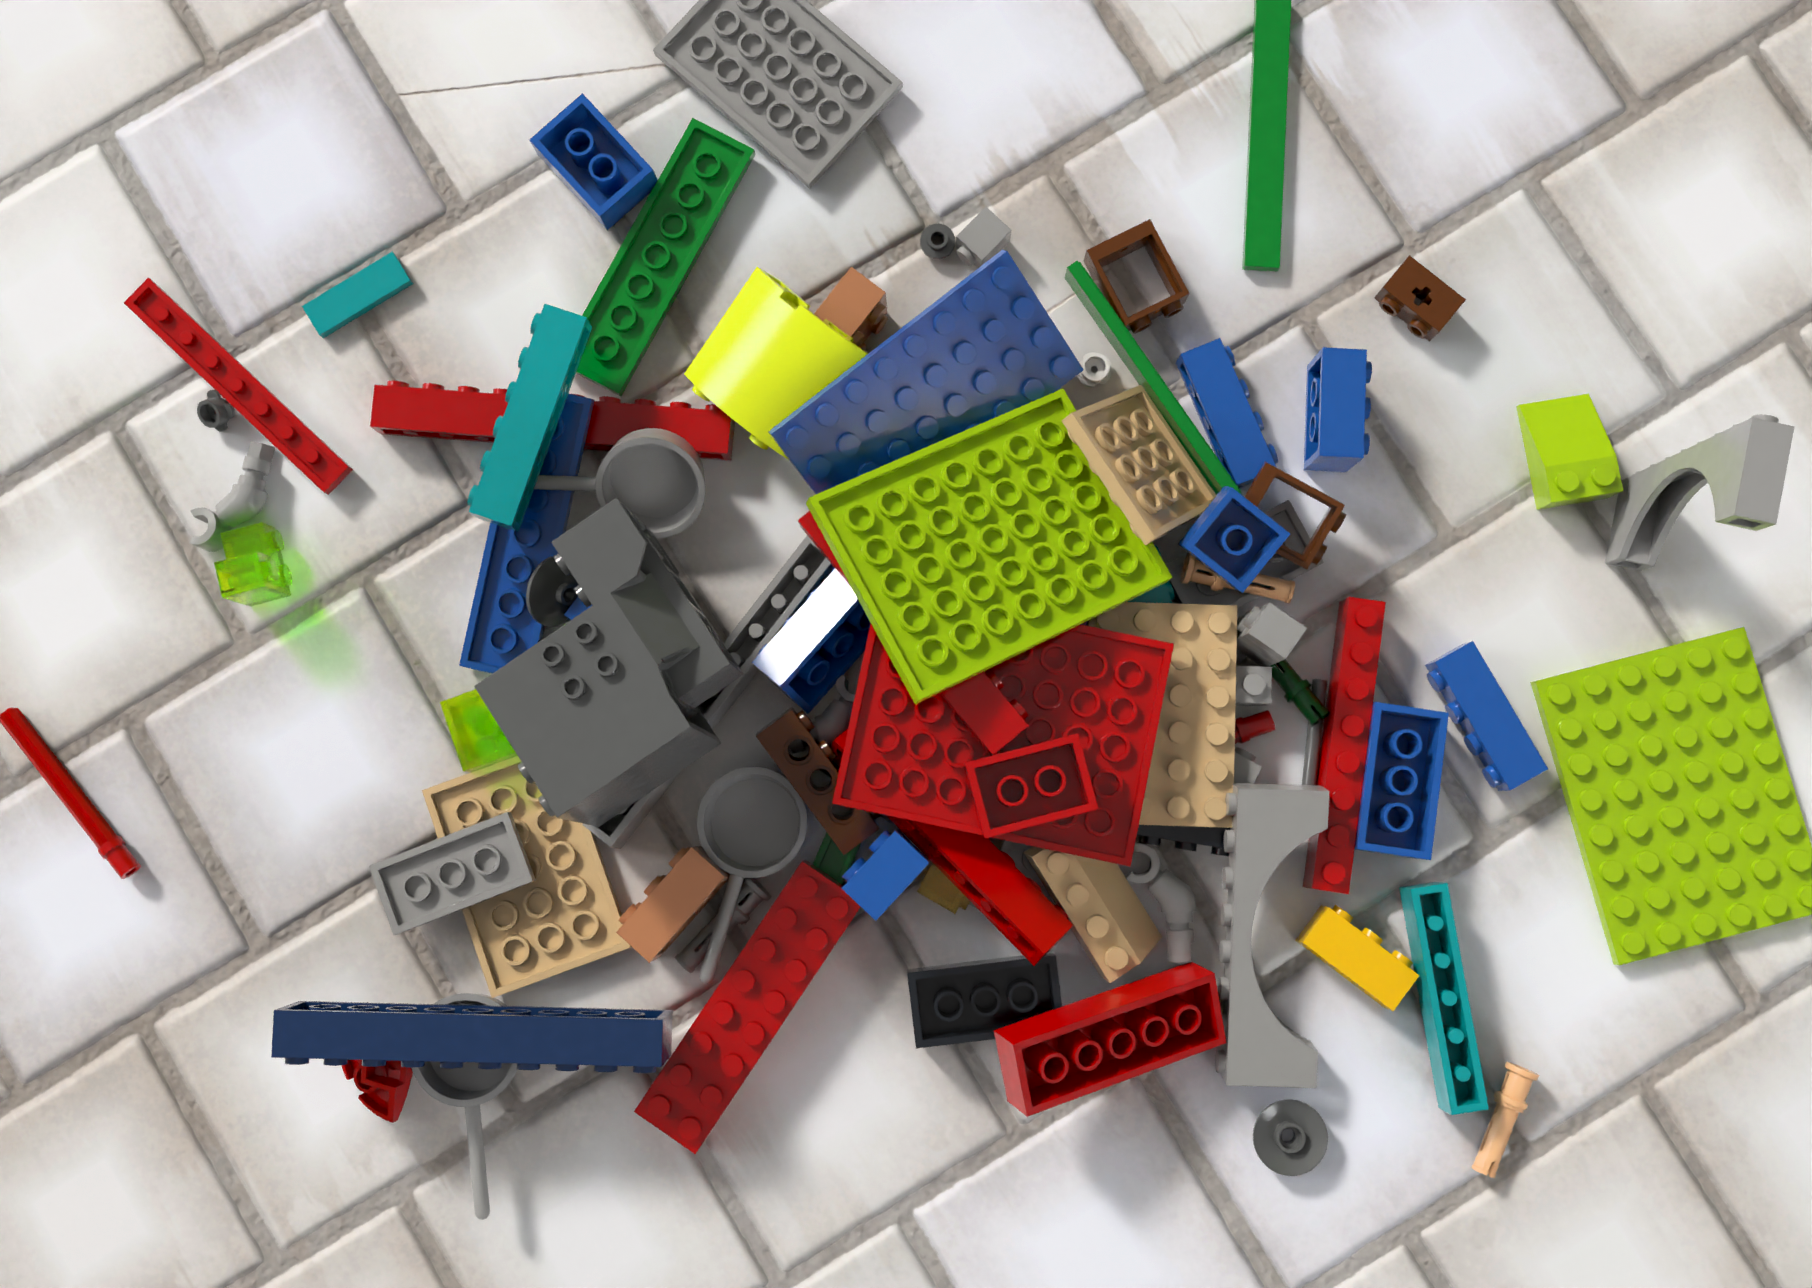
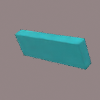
[302,251,414,339]

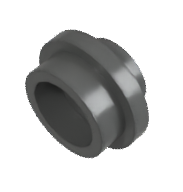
[920,223,955,259]

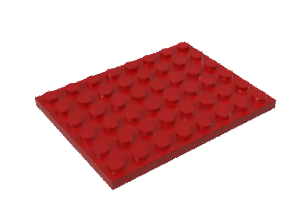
[832,624,1174,867]

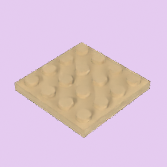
[1062,385,1216,545]

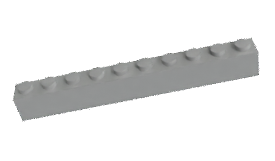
[582,535,834,849]

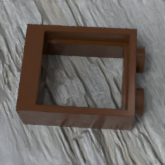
[1083,219,1190,334]
[1244,461,1346,570]

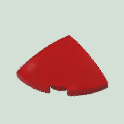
[341,1060,413,1123]

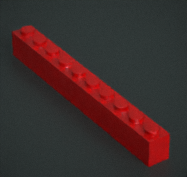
[370,380,735,461]

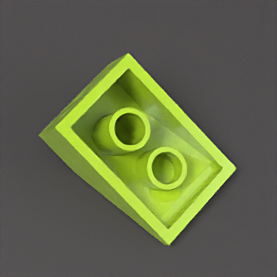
[1516,394,1623,510]

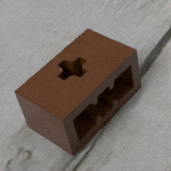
[1374,255,1466,342]

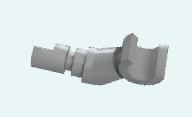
[189,441,275,552]
[788,675,855,754]
[1125,842,1196,963]

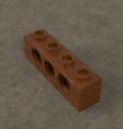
[756,707,881,855]

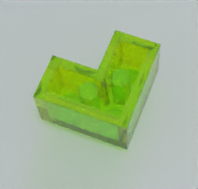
[214,522,292,607]

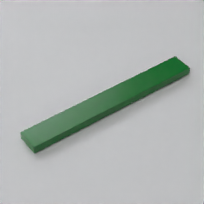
[1242,0,1291,272]
[1064,260,1242,495]

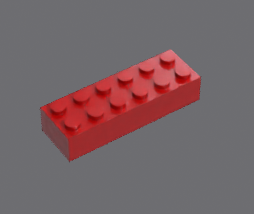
[994,962,1227,1117]

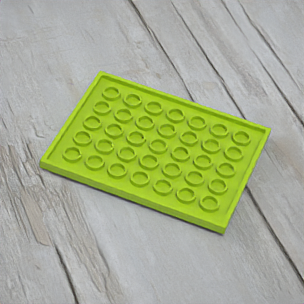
[806,388,1172,704]
[1530,627,1812,965]

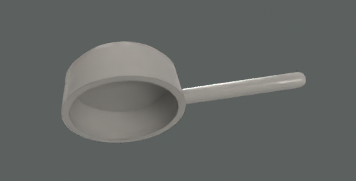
[534,428,705,539]
[697,767,807,984]
[412,993,518,1220]

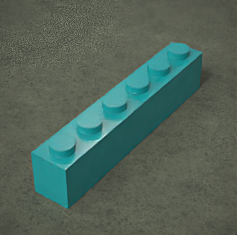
[467,303,592,532]
[1399,882,1489,1115]

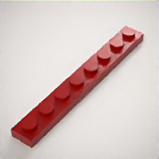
[124,278,353,495]

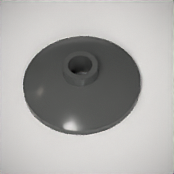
[526,555,579,627]
[1253,1099,1328,1176]

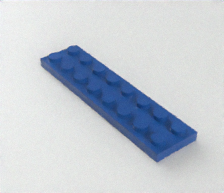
[459,393,595,674]

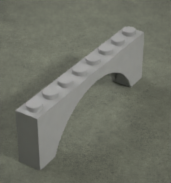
[1605,414,1795,571]
[1215,783,1329,1088]

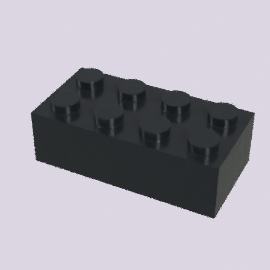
[907,952,1062,1049]

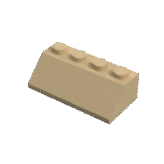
[1024,846,1162,983]

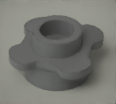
[197,390,235,432]

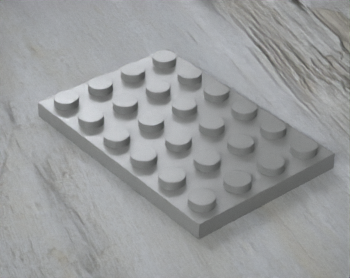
[653,0,903,189]

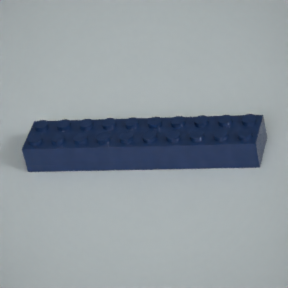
[271,1001,673,1073]

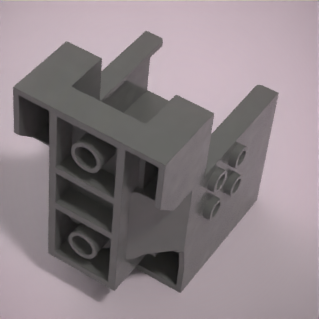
[474,498,744,827]

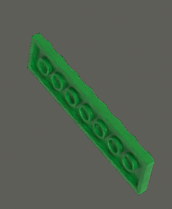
[576,118,756,397]

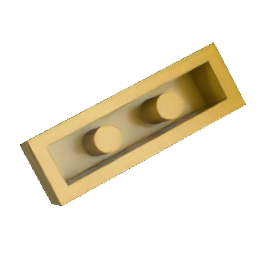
[1295,905,1420,1011]

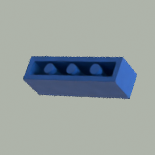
[1176,338,1278,488]
[1425,641,1548,791]

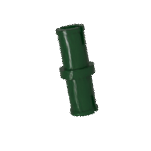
[1269,659,1330,727]

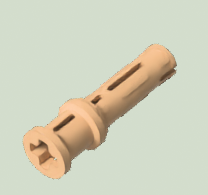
[1181,553,1295,604]
[1471,1062,1539,1178]

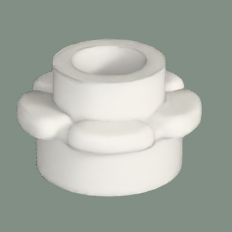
[1078,352,1111,387]

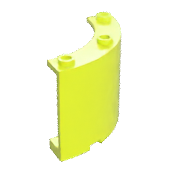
[684,267,868,460]

